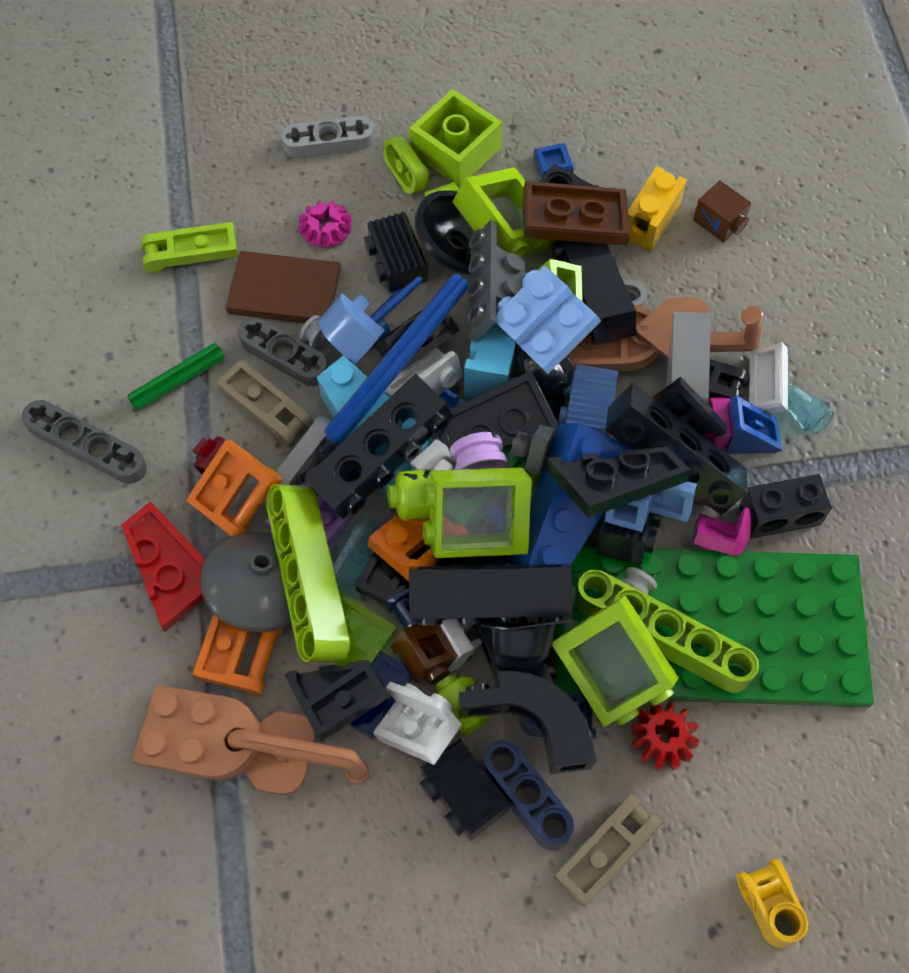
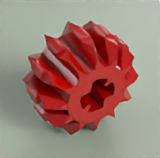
[630,701,700,771]

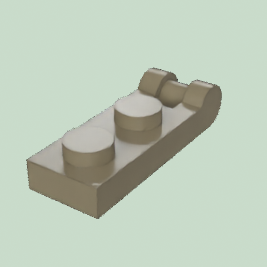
[216,359,314,447]
[554,793,663,908]

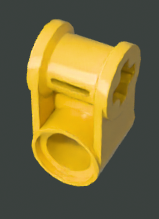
[736,858,808,949]

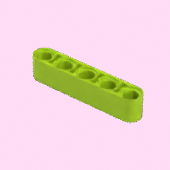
[266,484,350,662]
[575,570,759,693]

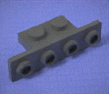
[467,220,525,342]

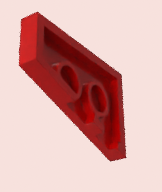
[121,501,205,632]

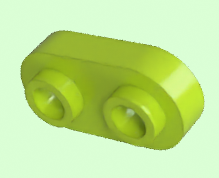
[383,136,429,194]

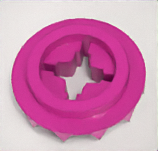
[299,199,352,247]

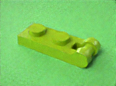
[141,222,238,273]

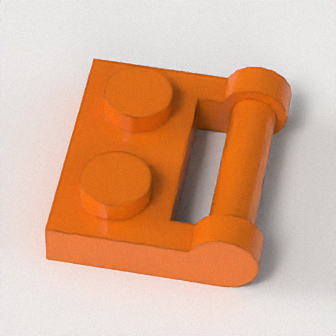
[186,439,283,537]
[367,514,469,581]
[192,614,283,696]

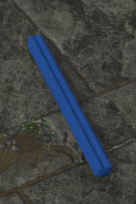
[324,274,468,445]

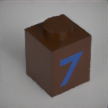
[693,180,751,243]

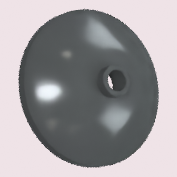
[200,532,292,632]

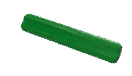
[127,343,225,410]

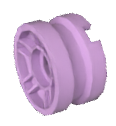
[450,432,508,470]

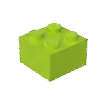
[409,88,503,188]

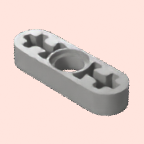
[281,116,375,157]
[265,416,334,501]

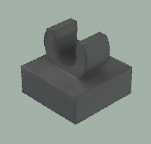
[510,424,555,475]

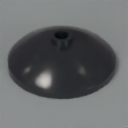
[415,190,475,275]

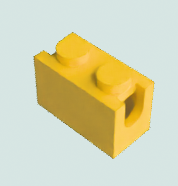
[628,166,687,251]

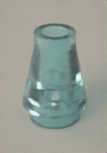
[788,383,834,434]

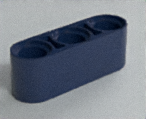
[484,740,574,851]

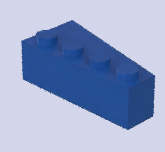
[509,423,631,566]

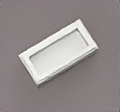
[749,342,788,414]

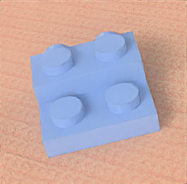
[496,265,601,374]

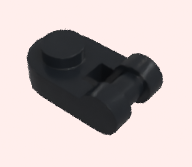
[709,359,749,398]

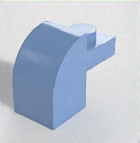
[319,293,385,365]
[605,482,697,532]

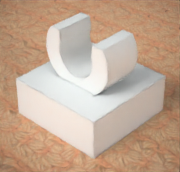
[410,439,455,491]
[440,618,482,672]

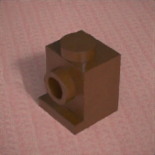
[391,623,458,685]

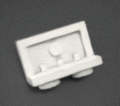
[384,348,463,397]
[373,682,462,765]

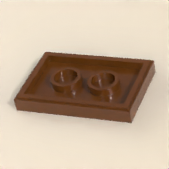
[523,181,630,246]
[226,251,341,323]

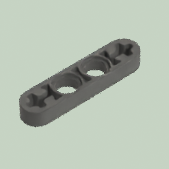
[22,400,147,484]

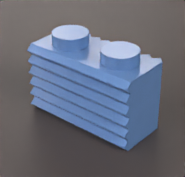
[558,364,618,435]

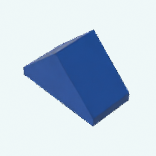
[725,395,782,454]

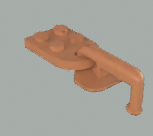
[568,297,763,371]
[131,684,369,795]

